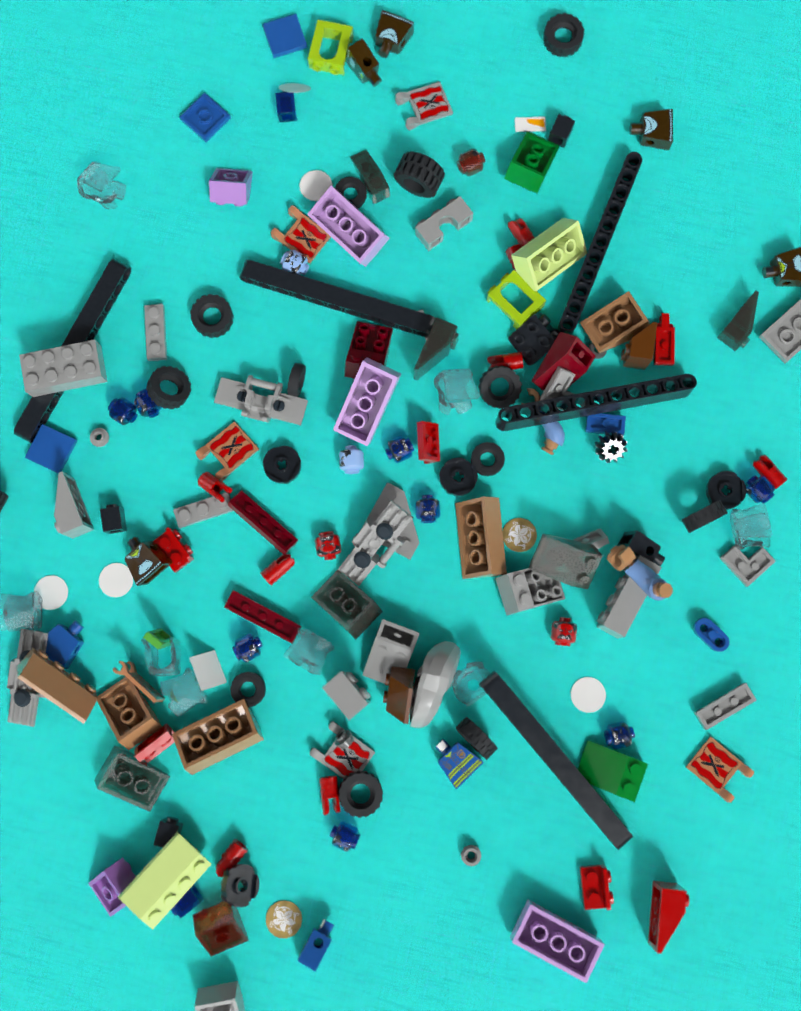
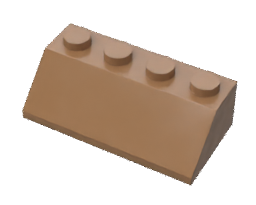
[455,497,507,579]
[17,648,98,724]
[172,699,264,775]

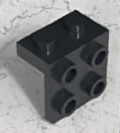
[509,313,560,366]

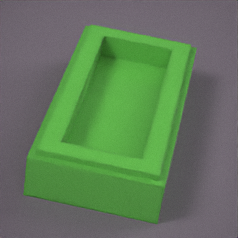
[143,628,175,650]

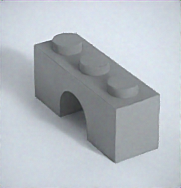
[415,196,473,251]

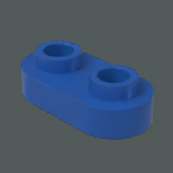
[693,618,730,652]

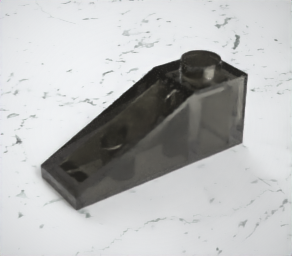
[350,150,390,204]
[717,290,759,351]

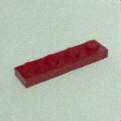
[228,490,298,555]
[224,590,302,644]

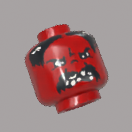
[315,531,341,560]
[551,617,577,646]

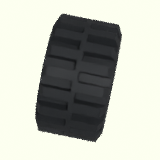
[394,151,445,198]

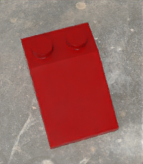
[648,881,689,954]

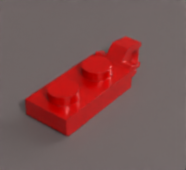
[654,313,675,366]

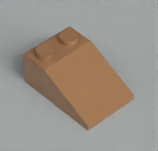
[580,291,650,353]
[97,677,162,750]

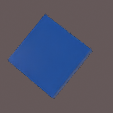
[262,14,307,58]
[179,93,231,143]
[25,424,77,474]

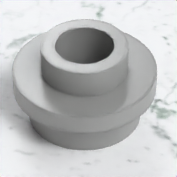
[90,428,109,447]
[461,845,481,866]

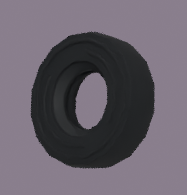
[335,177,367,208]
[287,363,306,397]
[471,442,505,476]
[230,672,266,707]

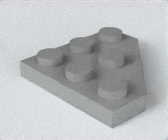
[362,482,419,560]

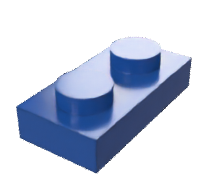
[585,413,626,435]

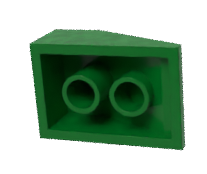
[504,131,560,194]
[577,740,648,802]

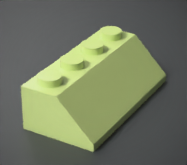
[511,218,587,291]
[118,832,211,929]

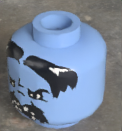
[281,250,309,275]
[339,445,364,474]

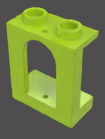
[308,20,354,75]
[487,270,546,330]

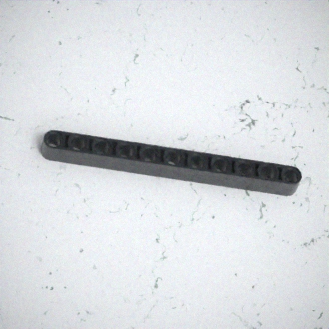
[557,152,643,335]
[14,259,131,443]
[239,260,437,338]
[495,374,697,431]
[479,671,633,850]

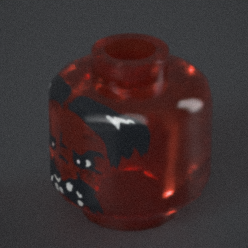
[457,149,485,177]

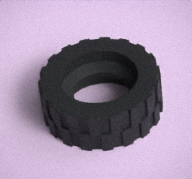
[543,13,584,57]
[190,294,234,338]
[146,366,191,410]
[478,366,522,409]
[682,500,728,533]
[455,717,498,760]
[339,770,383,818]

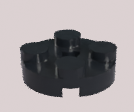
[263,446,301,484]
[439,458,478,496]
[706,471,746,510]
[221,864,259,907]

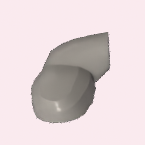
[409,641,461,728]

